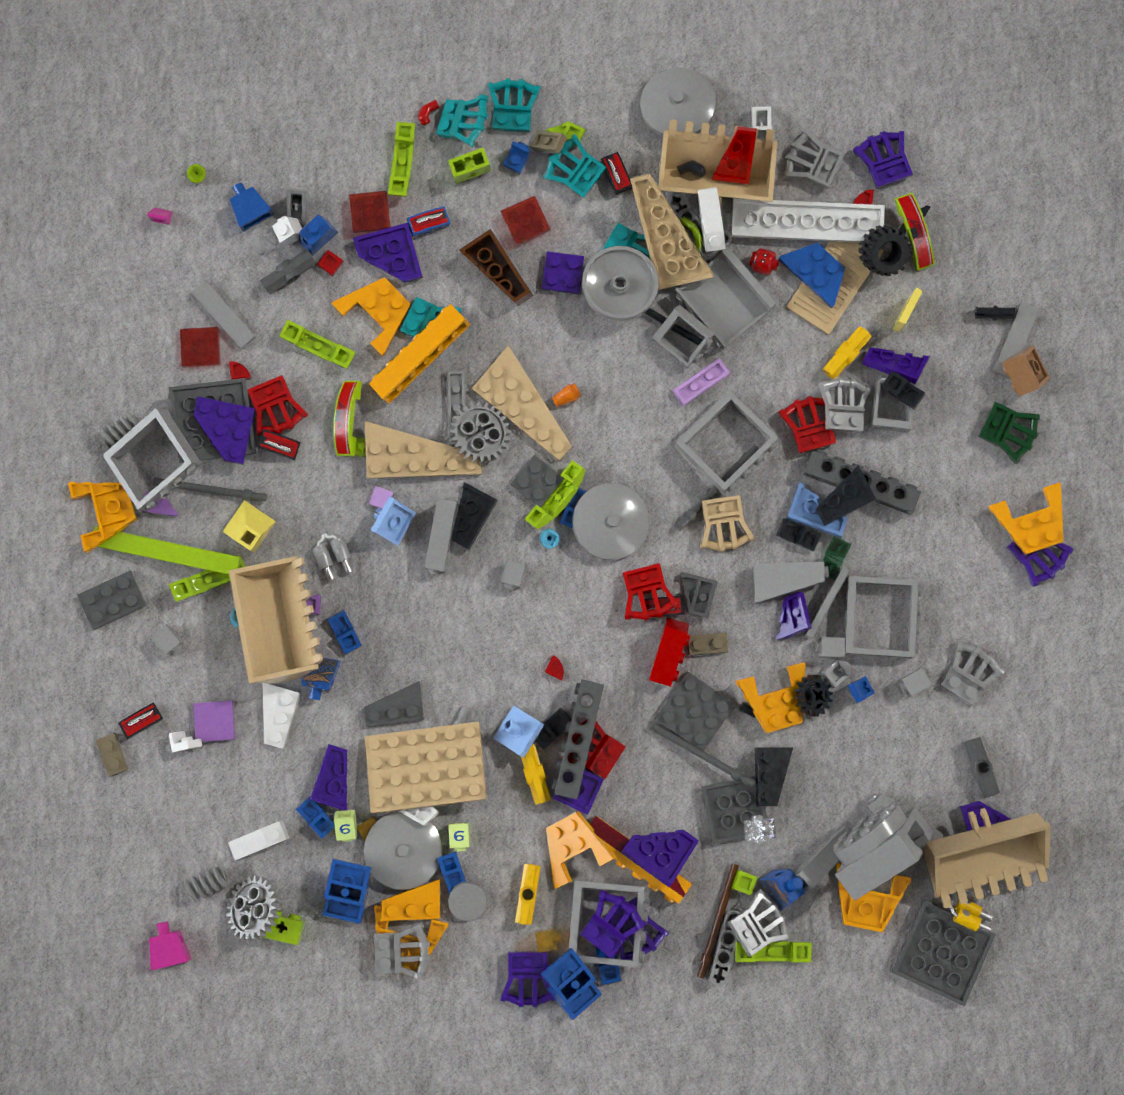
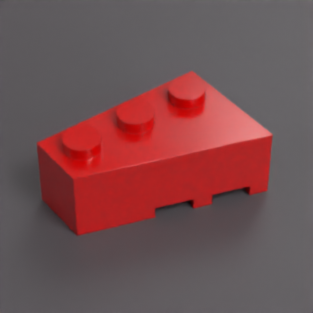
[649,617,691,687]

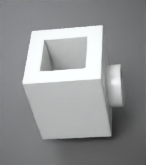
[272,216,302,244]

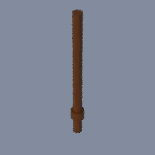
[697,863,739,979]

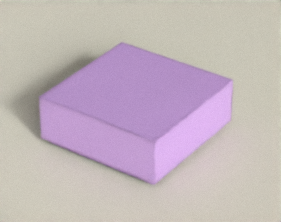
[369,486,394,509]

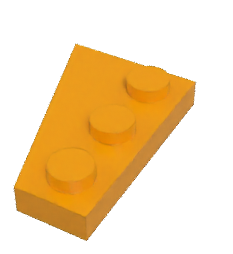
[381,879,440,921]

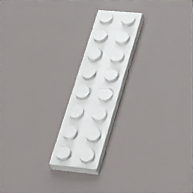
[731,198,885,243]

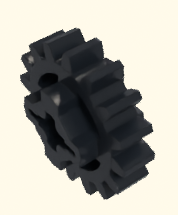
[793,675,833,717]

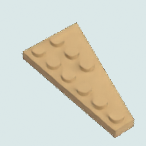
[630,173,714,290]
[472,345,572,461]
[365,421,482,479]

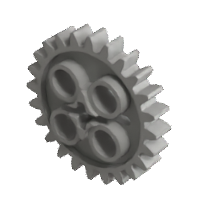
[448,402,511,464]
[226,876,282,941]

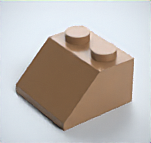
[1003,344,1050,397]

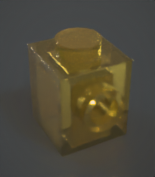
[535,927,561,953]

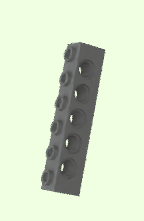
[803,450,921,515]
[552,679,604,799]

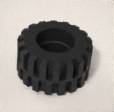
[859,225,912,276]

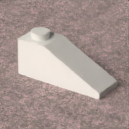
[697,187,726,252]
[228,820,289,860]

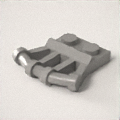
[783,129,845,189]
[819,377,872,432]
[940,641,1005,706]
[728,889,791,957]
[374,922,431,980]

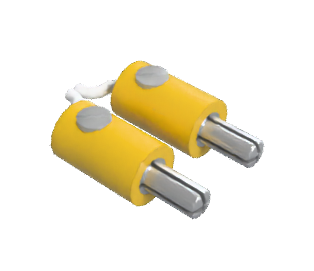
[949,899,993,933]

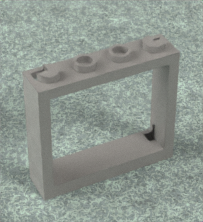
[675,390,779,494]
[103,408,202,511]
[843,576,921,658]
[569,881,649,967]

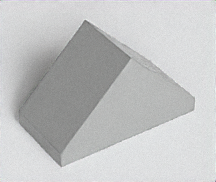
[287,187,310,225]

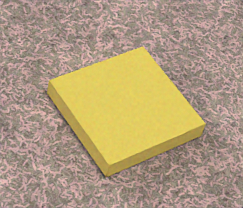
[893,288,922,332]

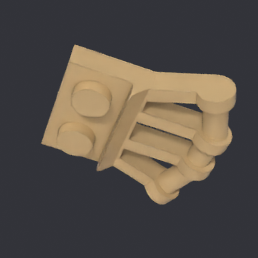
[700,495,755,552]

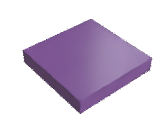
[193,700,235,742]

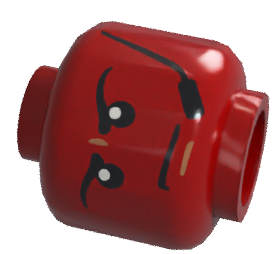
[749,248,779,276]

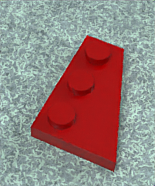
[712,126,757,184]

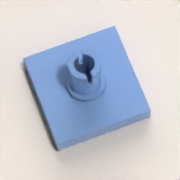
[371,496,416,546]
[493,705,544,758]

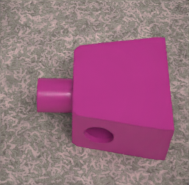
[149,921,191,971]

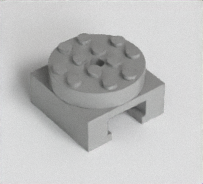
[833,802,934,901]

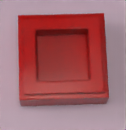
[317,250,344,276]

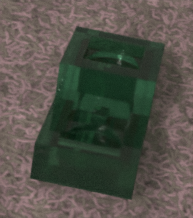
[821,536,851,580]

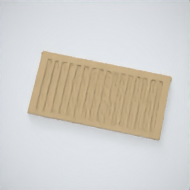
[786,242,884,335]

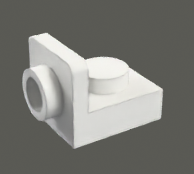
[169,731,202,752]

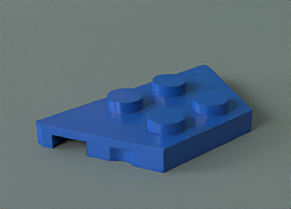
[778,243,845,308]

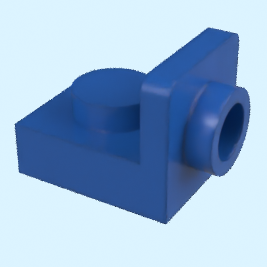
[503,141,530,174]
[848,676,875,703]

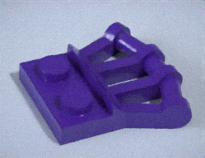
[853,131,913,189]
[1006,541,1074,587]
[581,890,647,959]
[604,897,669,960]
[500,951,556,1007]

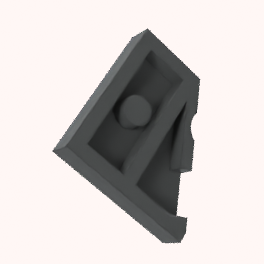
[681,572,718,619]

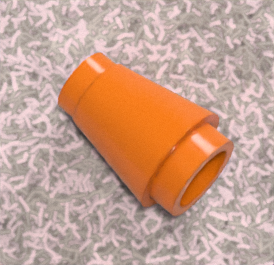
[552,383,581,407]

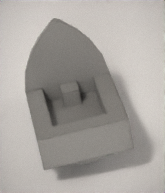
[821,660,852,688]

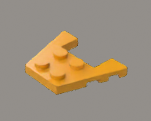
[331,277,411,357]
[68,482,137,553]
[988,482,1063,555]
[735,662,806,733]
[546,812,617,889]
[835,863,912,933]
[374,904,449,975]

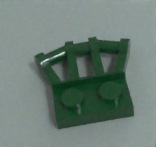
[978,402,1040,464]

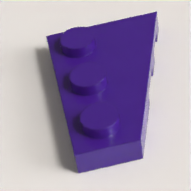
[862,347,930,385]
[310,744,347,811]

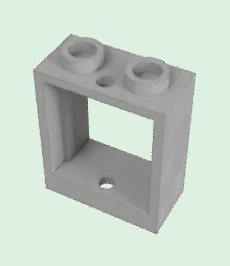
[653,305,715,366]
[870,378,916,433]

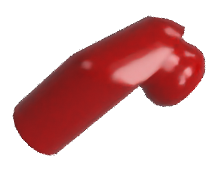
[418,99,440,126]

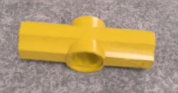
[823,326,872,379]
[521,744,551,805]
[515,863,541,925]

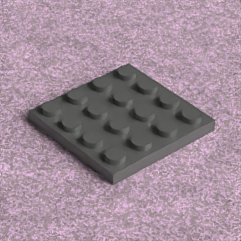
[169,378,256,464]
[891,900,996,1006]

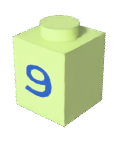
[334,810,358,842]
[449,823,470,852]

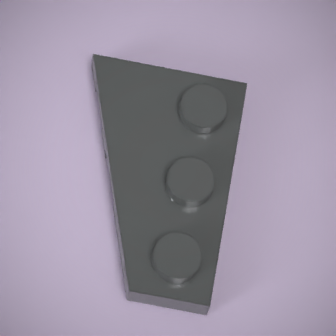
[364,681,424,726]

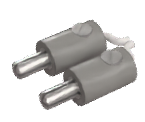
[312,533,352,581]

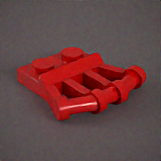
[247,375,309,436]
[778,396,837,454]
[623,563,679,621]
[561,718,626,779]

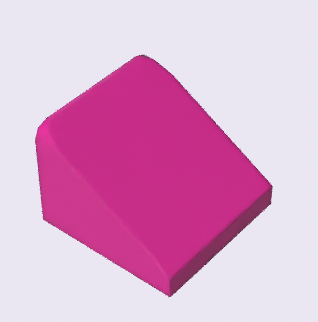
[147,208,172,225]

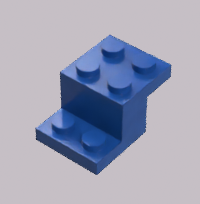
[322,858,372,924]
[541,948,602,1020]

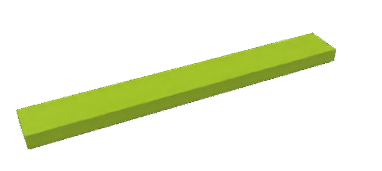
[94,527,242,575]

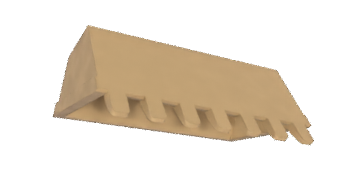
[658,119,777,208]
[229,556,323,684]
[924,808,1051,908]

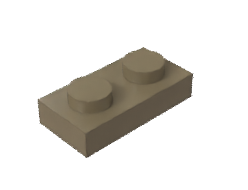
[530,130,567,154]
[688,633,728,655]
[96,733,129,777]

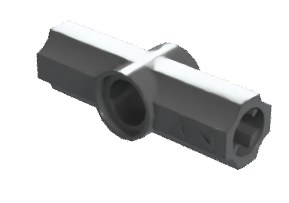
[260,249,316,295]
[964,737,1000,798]

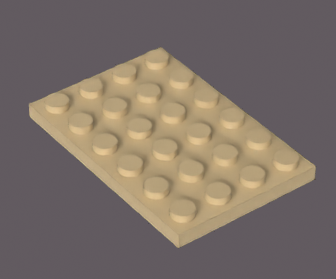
[365,722,487,814]

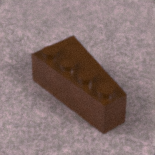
[459,229,534,306]

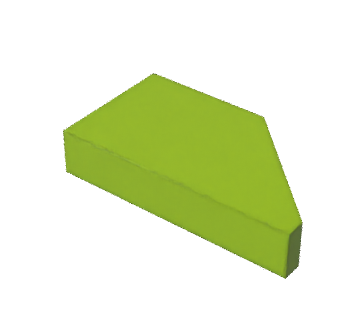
[547,121,586,148]

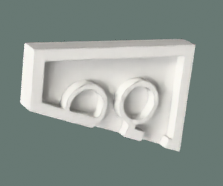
[262,683,300,749]

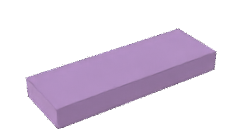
[673,358,730,407]

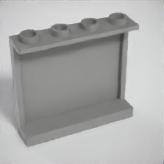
[674,246,777,350]

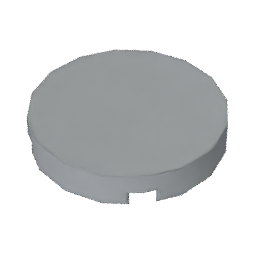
[448,881,487,921]

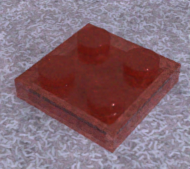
[349,191,391,233]
[501,195,551,246]
[180,327,221,368]

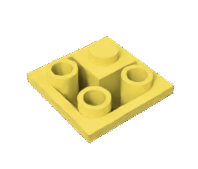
[223,500,276,553]

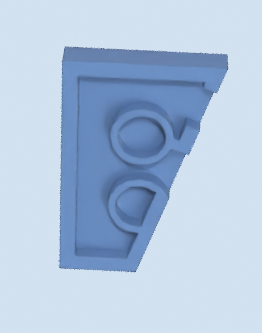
[787,482,848,538]

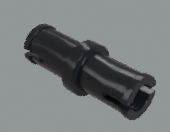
[975,305,1015,321]

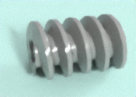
[99,412,140,449]
[184,864,229,901]

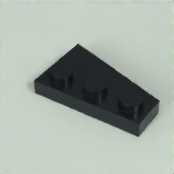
[816,465,877,526]
[452,482,498,550]
[754,747,793,807]

